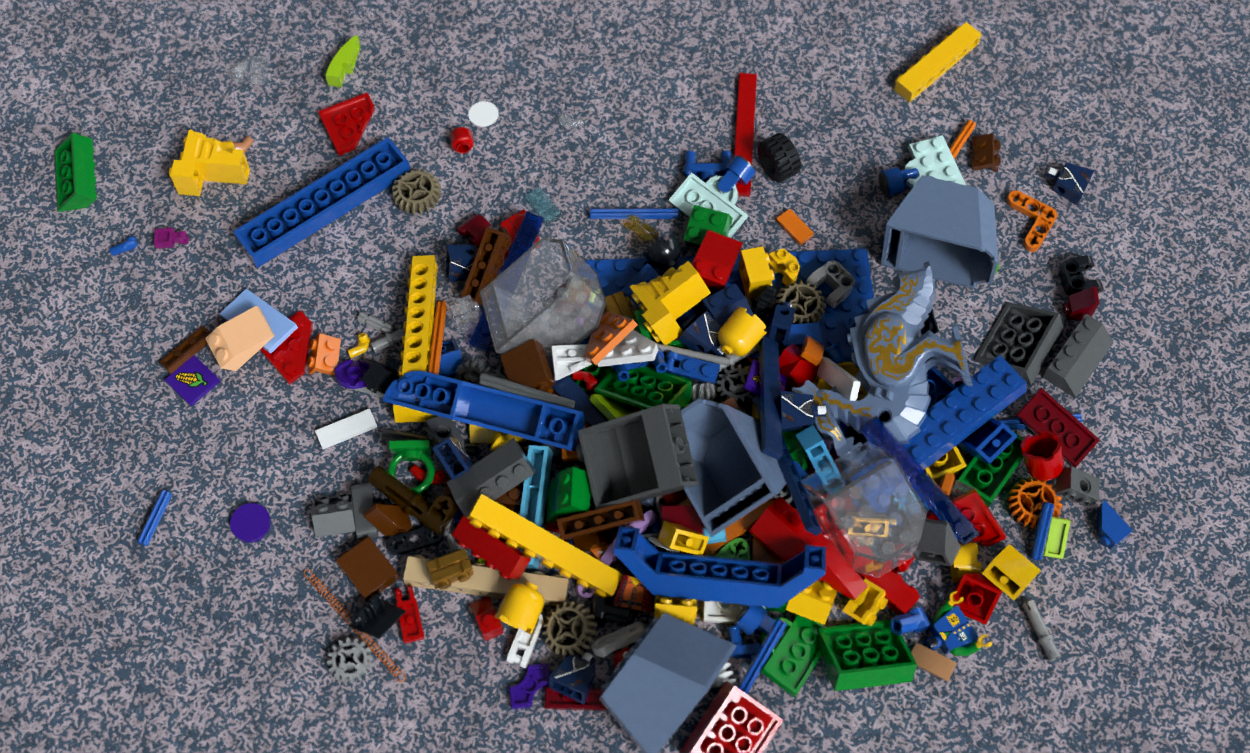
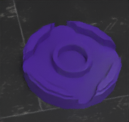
[335,360,371,389]
[230,503,271,543]

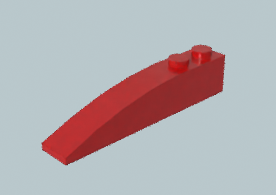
[749,496,868,600]

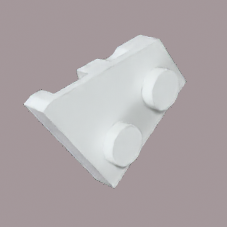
[551,344,592,381]

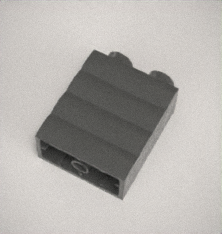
[576,404,699,509]

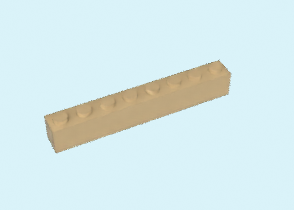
[403,555,569,607]

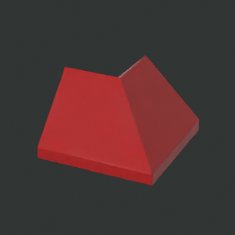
[779,344,819,388]
[954,573,1002,625]

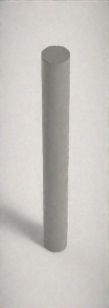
[656,343,730,366]

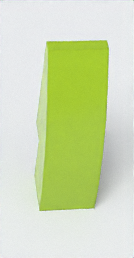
[325,35,361,87]

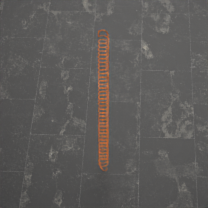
[304,569,406,682]

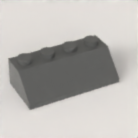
[1042,314,1114,398]
[447,438,536,518]

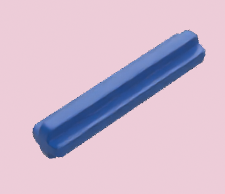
[137,490,172,546]
[1030,502,1054,561]

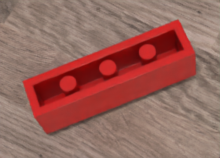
[451,515,531,580]
[844,542,921,616]

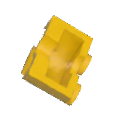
[768,249,800,286]
[950,542,982,583]
[842,579,888,626]

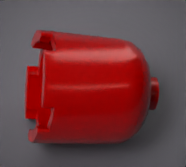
[1021,430,1064,481]

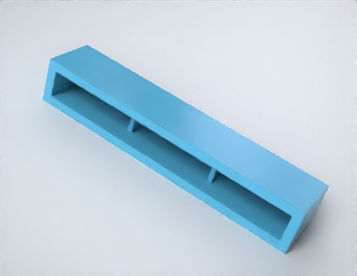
[517,445,553,569]

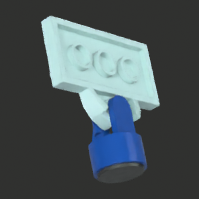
[879,135,966,197]
[668,155,756,238]

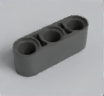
[351,483,379,540]

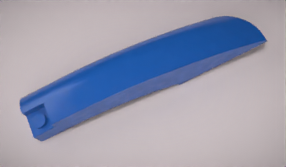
[382,371,585,451]

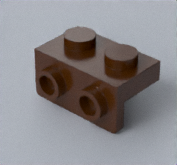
[972,133,1001,172]

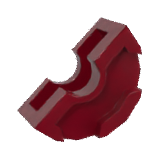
[457,213,491,248]

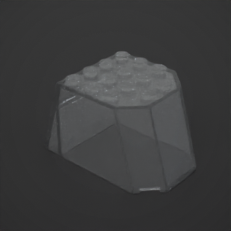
[480,236,607,360]
[801,441,927,578]

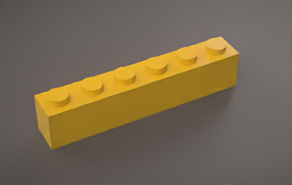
[894,22,982,103]

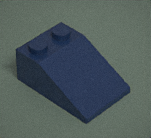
[701,283,754,327]

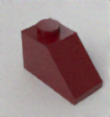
[1063,287,1100,321]

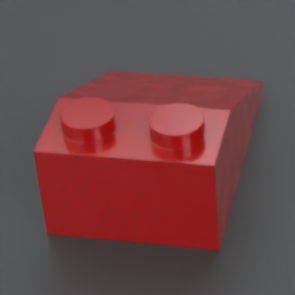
[692,230,743,292]

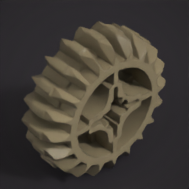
[392,168,441,216]
[775,280,826,324]
[542,601,598,657]

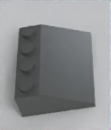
[975,302,1064,385]

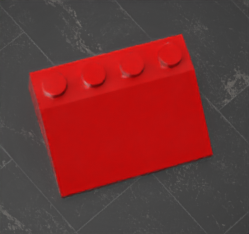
[680,681,783,753]

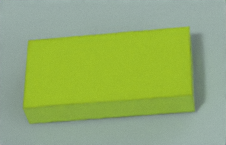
[1043,516,1071,559]

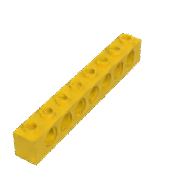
[399,255,438,377]

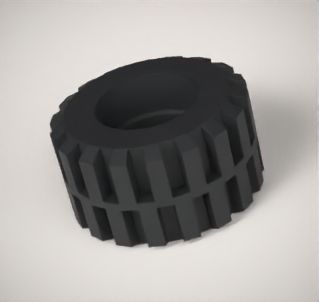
[757,133,801,183]

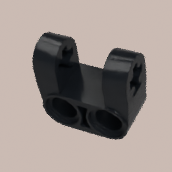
[1059,255,1104,296]

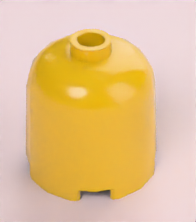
[718,307,767,357]
[494,581,545,635]

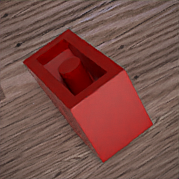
[469,597,504,641]

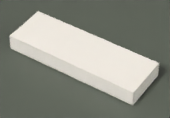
[315,408,377,449]

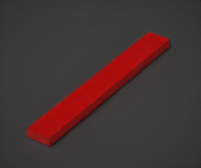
[734,73,757,197]

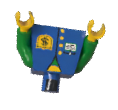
[925,591,992,657]

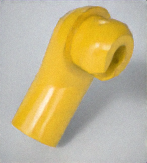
[347,333,370,359]

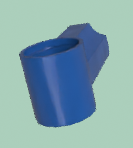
[890,607,931,636]

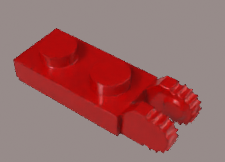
[395,585,425,644]

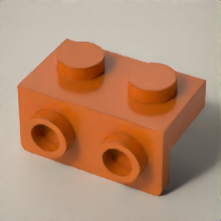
[307,333,341,376]

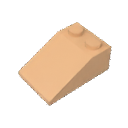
[205,306,275,371]

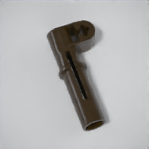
[367,466,459,535]

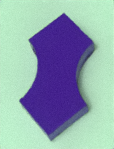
[509,663,550,710]

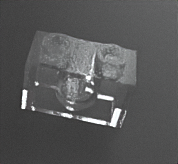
[448,295,481,335]

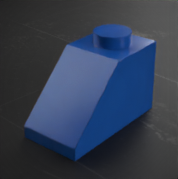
[1096,500,1133,550]

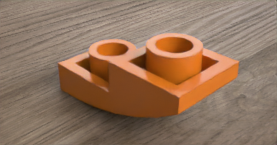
[800,335,824,366]
[934,473,955,506]

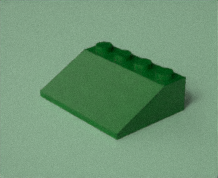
[594,366,692,410]
[817,620,917,691]

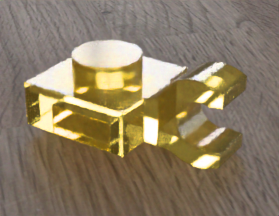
[625,215,659,241]

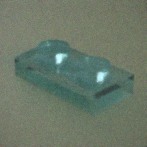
[525,188,561,226]

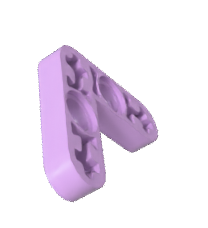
[599,509,659,567]

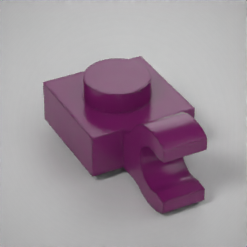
[154,228,189,249]

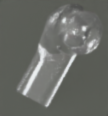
[558,113,584,129]

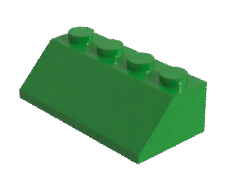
[54,133,97,212]

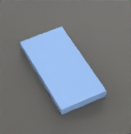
[219,288,298,353]

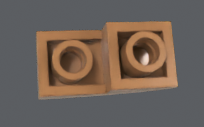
[911,643,957,682]

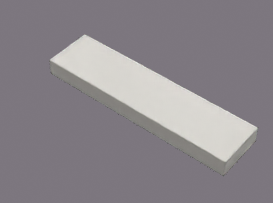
[817,357,861,401]

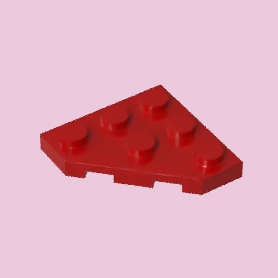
[318,92,375,156]
[260,310,313,385]
[922,488,1006,547]

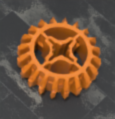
[1007,477,1063,530]

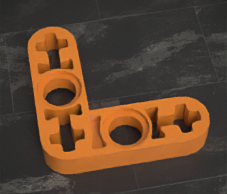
[1007,190,1057,252]

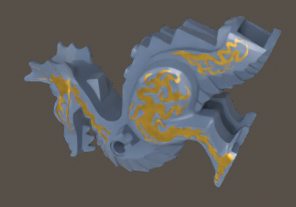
[780,262,973,474]

